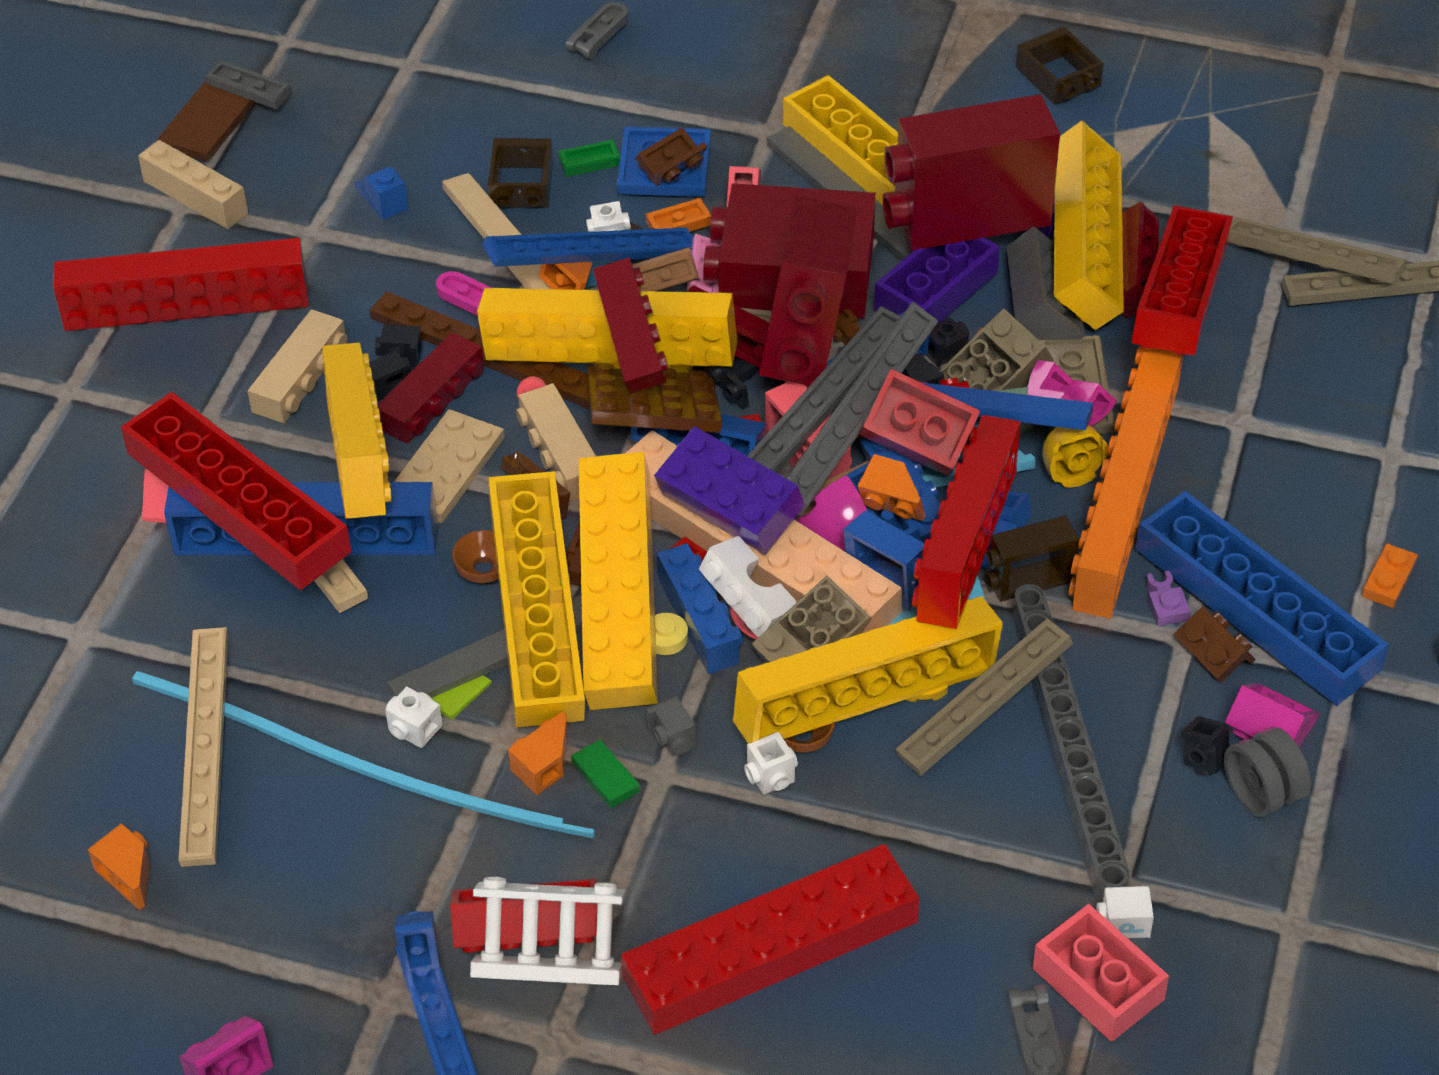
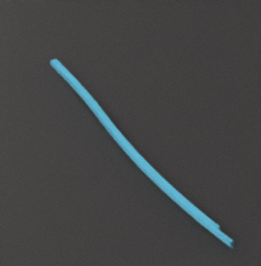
[132,671,595,838]

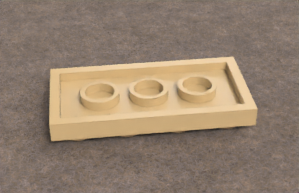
[394,409,505,523]

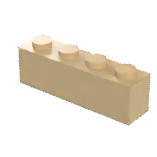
[138,140,248,229]
[247,309,347,423]
[516,383,596,501]

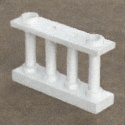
[470,877,626,985]

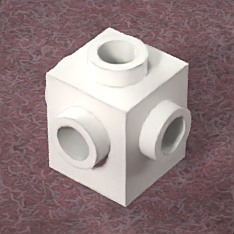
[586,201,631,232]
[385,686,443,749]
[744,732,798,795]

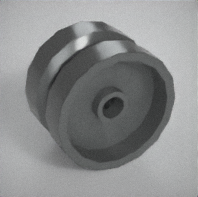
[1224,726,1311,818]

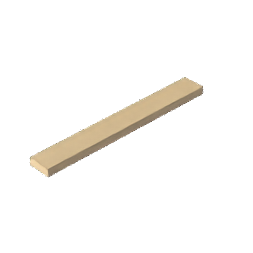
[442,173,552,289]
[179,627,229,867]

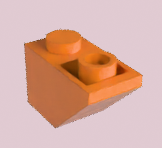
[858,454,926,521]
[508,712,568,795]

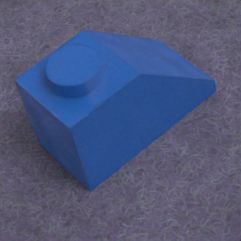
[355,166,408,220]
[395,911,440,973]

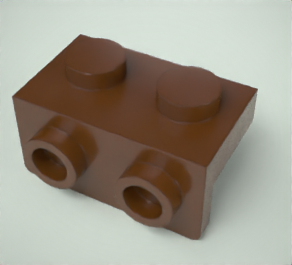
[635,127,707,186]
[1173,606,1256,683]

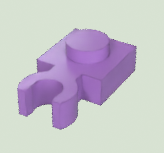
[1146,570,1191,626]

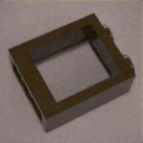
[1016,26,1104,105]
[488,138,553,208]
[985,515,1079,602]

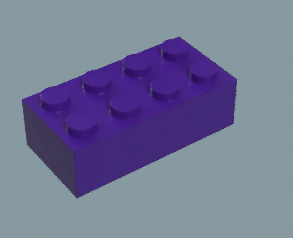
[874,238,1000,323]
[654,426,805,555]

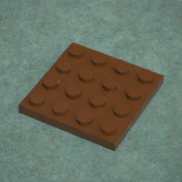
[586,363,722,433]

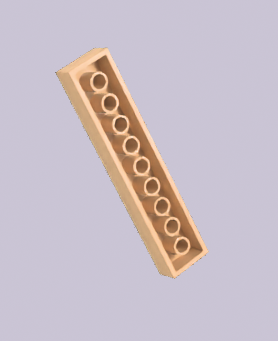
[626,430,902,633]

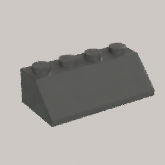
[1007,226,1085,340]

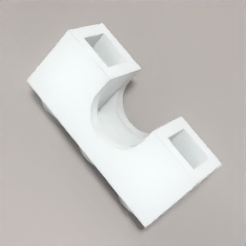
[699,536,797,637]

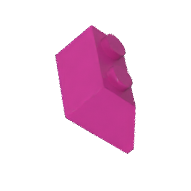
[1225,683,1321,746]
[179,1016,273,1075]

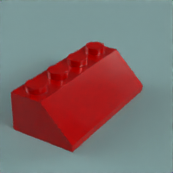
[450,878,598,953]

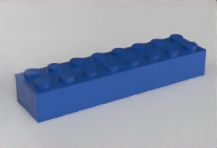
[164,482,438,555]
[1136,491,1389,706]

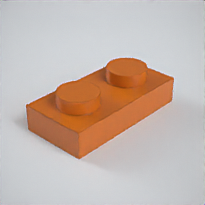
[645,198,711,232]
[1362,543,1418,608]

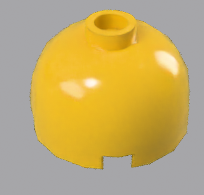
[1042,425,1109,488]

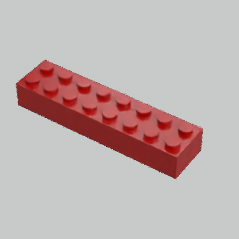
[1131,205,1233,356]
[53,238,309,331]
[121,392,351,591]
[912,415,1021,629]
[621,844,920,1035]

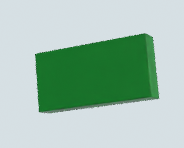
[557,139,621,177]
[571,739,640,809]

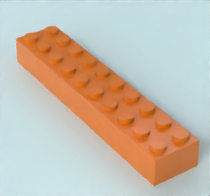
[1068,346,1183,619]

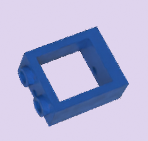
[843,510,924,611]

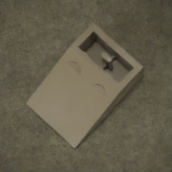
[939,308,1054,391]
[752,575,872,663]

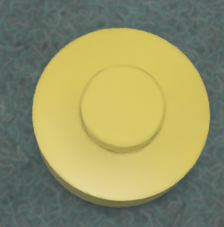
[655,613,688,655]

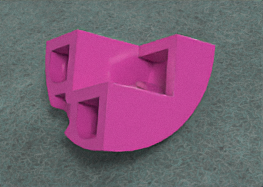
[1028,360,1117,425]
[796,475,880,557]

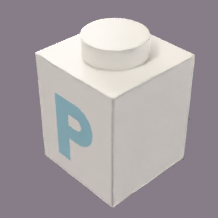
[1097,886,1154,938]

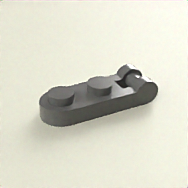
[566,2,628,60]
[1007,984,1064,1075]

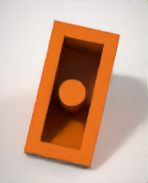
[539,262,592,290]
[87,823,150,910]

